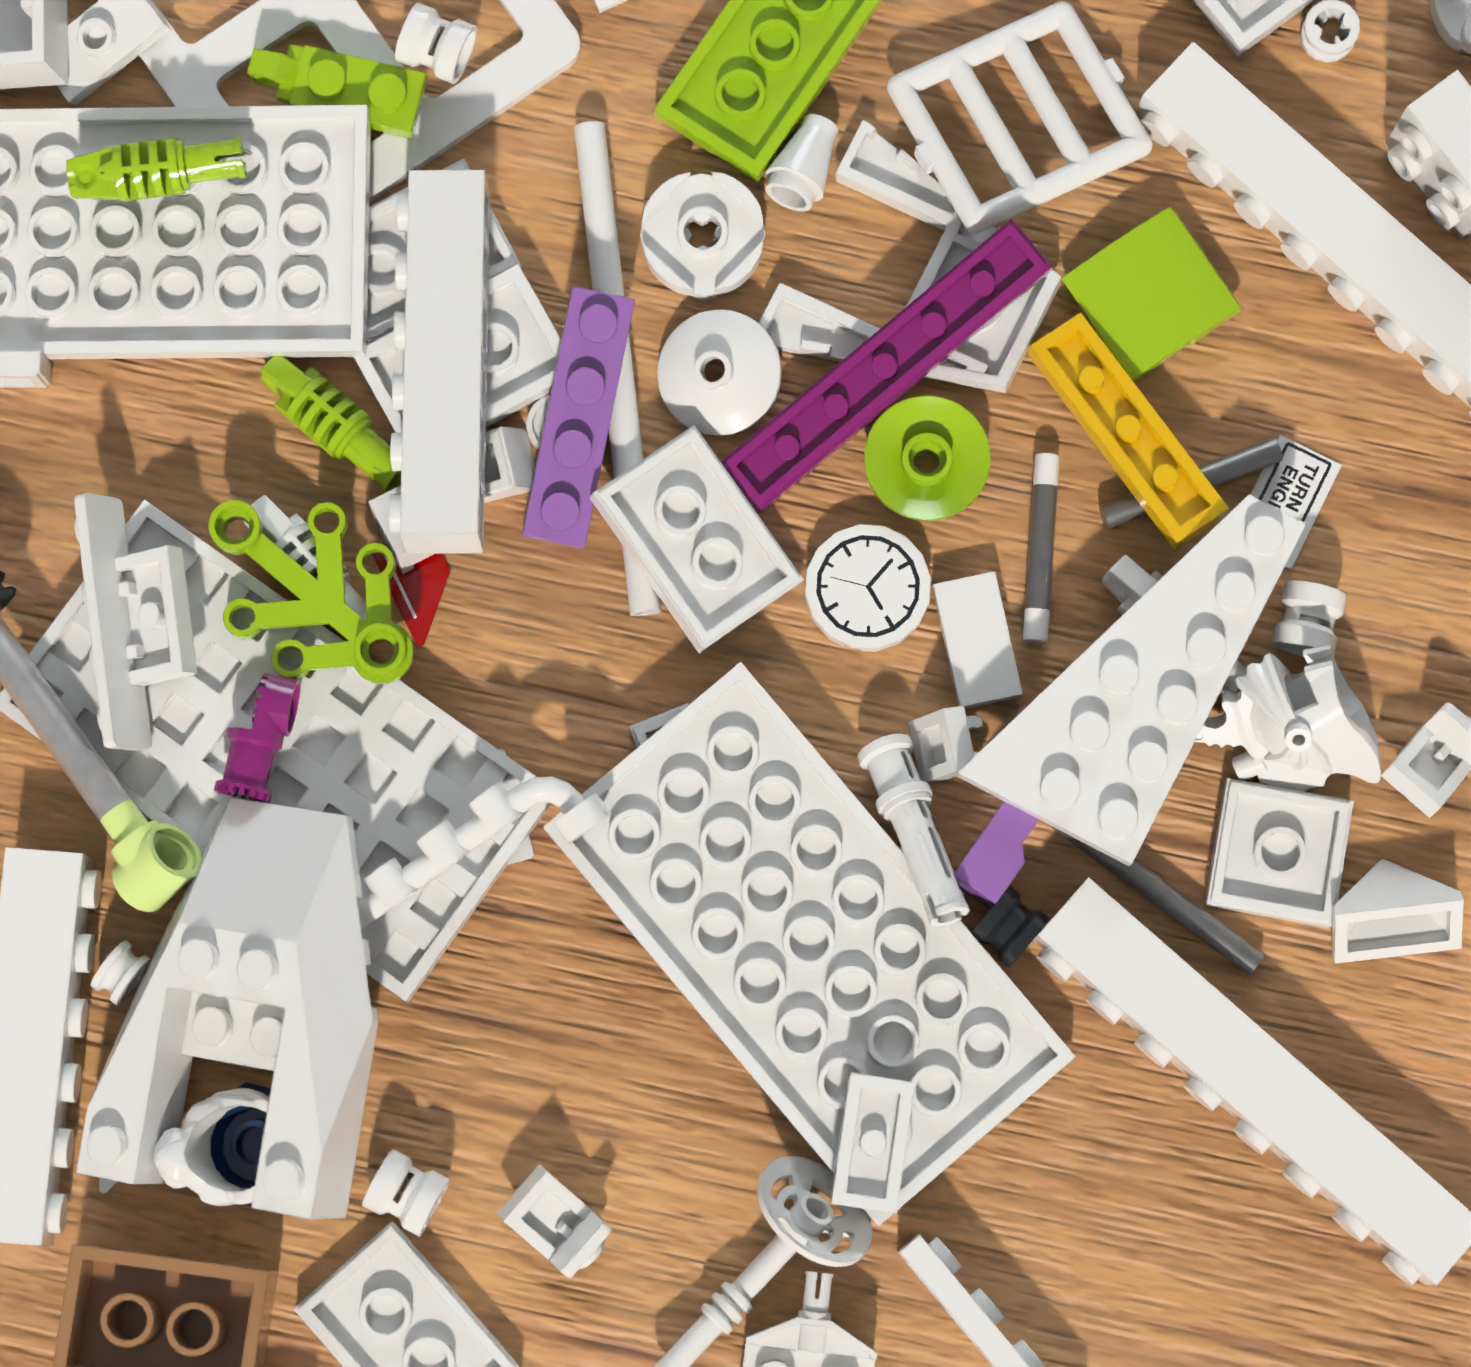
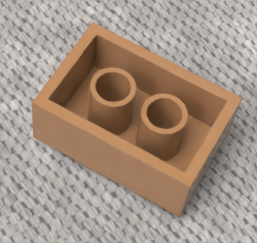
[52,1244,278,1367]

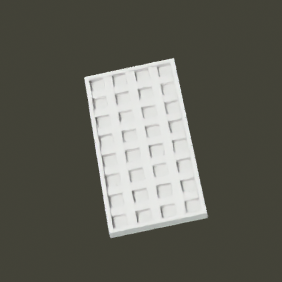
[0,499,551,1003]

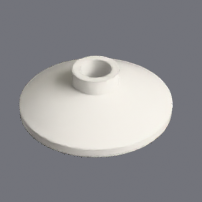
[657,310,782,436]

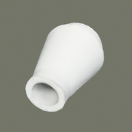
[765,114,839,212]

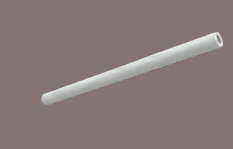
[574,121,661,616]

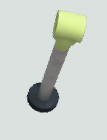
[0,571,202,912]

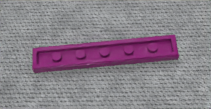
[721,219,1053,513]

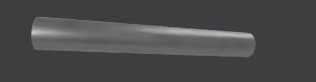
[1099,437,1283,529]

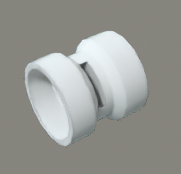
[395,2,478,84]
[1271,580,1348,657]
[362,1149,451,1236]

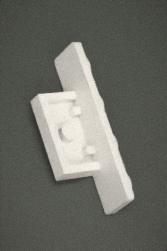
[74,493,198,751]

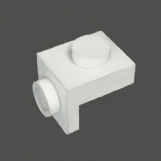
[1381,703,1471,818]
[496,1164,611,1278]

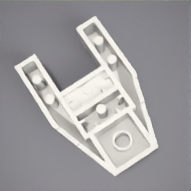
[76,798,378,1219]

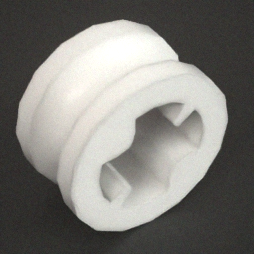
[1300,0,1360,63]
[91,940,151,1006]

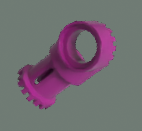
[213,673,300,803]

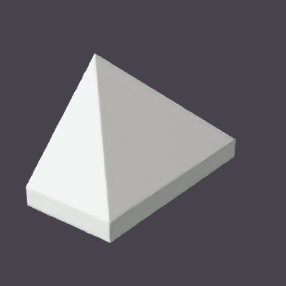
[1332,859,1464,964]

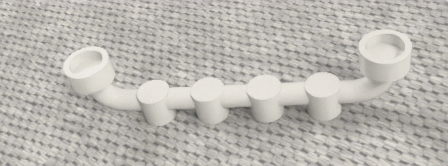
[358,777,611,931]

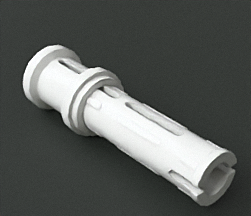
[857,733,970,927]

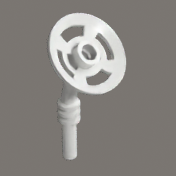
[654,1156,873,1367]

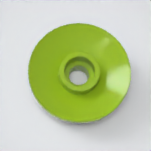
[864,396,991,521]

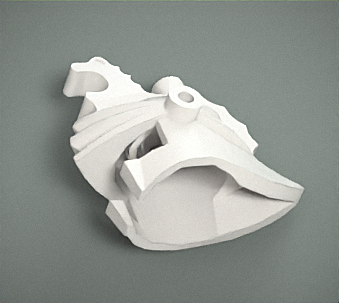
[1195,645,1382,792]

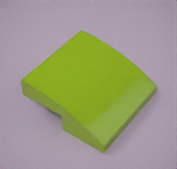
[1061,206,1243,381]

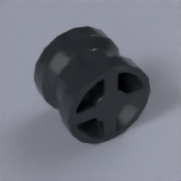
[971,886,1050,968]

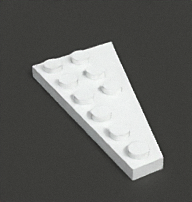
[956,494,1306,866]

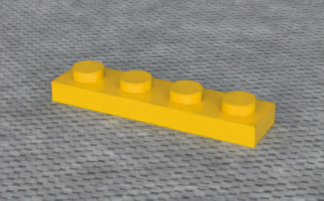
[1028,313,1229,551]

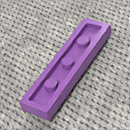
[522,286,635,549]

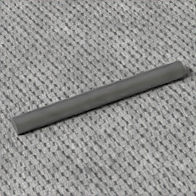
[1044,822,1265,975]

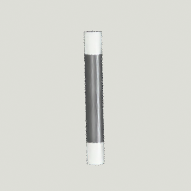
[1022,453,1060,644]

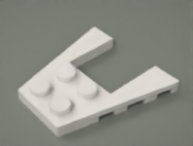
[759,120,1061,393]

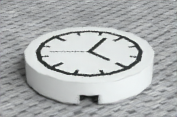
[805,524,931,652]

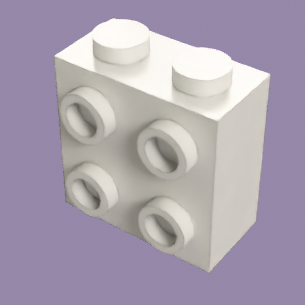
[1385,70,1471,240]

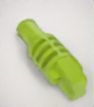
[66,137,247,202]
[261,356,401,493]

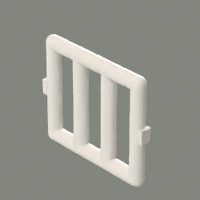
[887,1,1153,233]

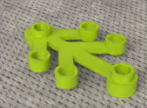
[208,500,414,684]

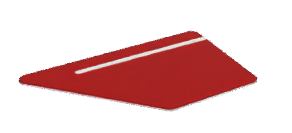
[372,544,450,647]

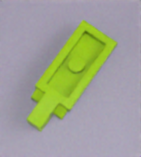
[247,45,428,138]

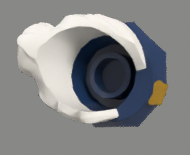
[154,1082,271,1206]

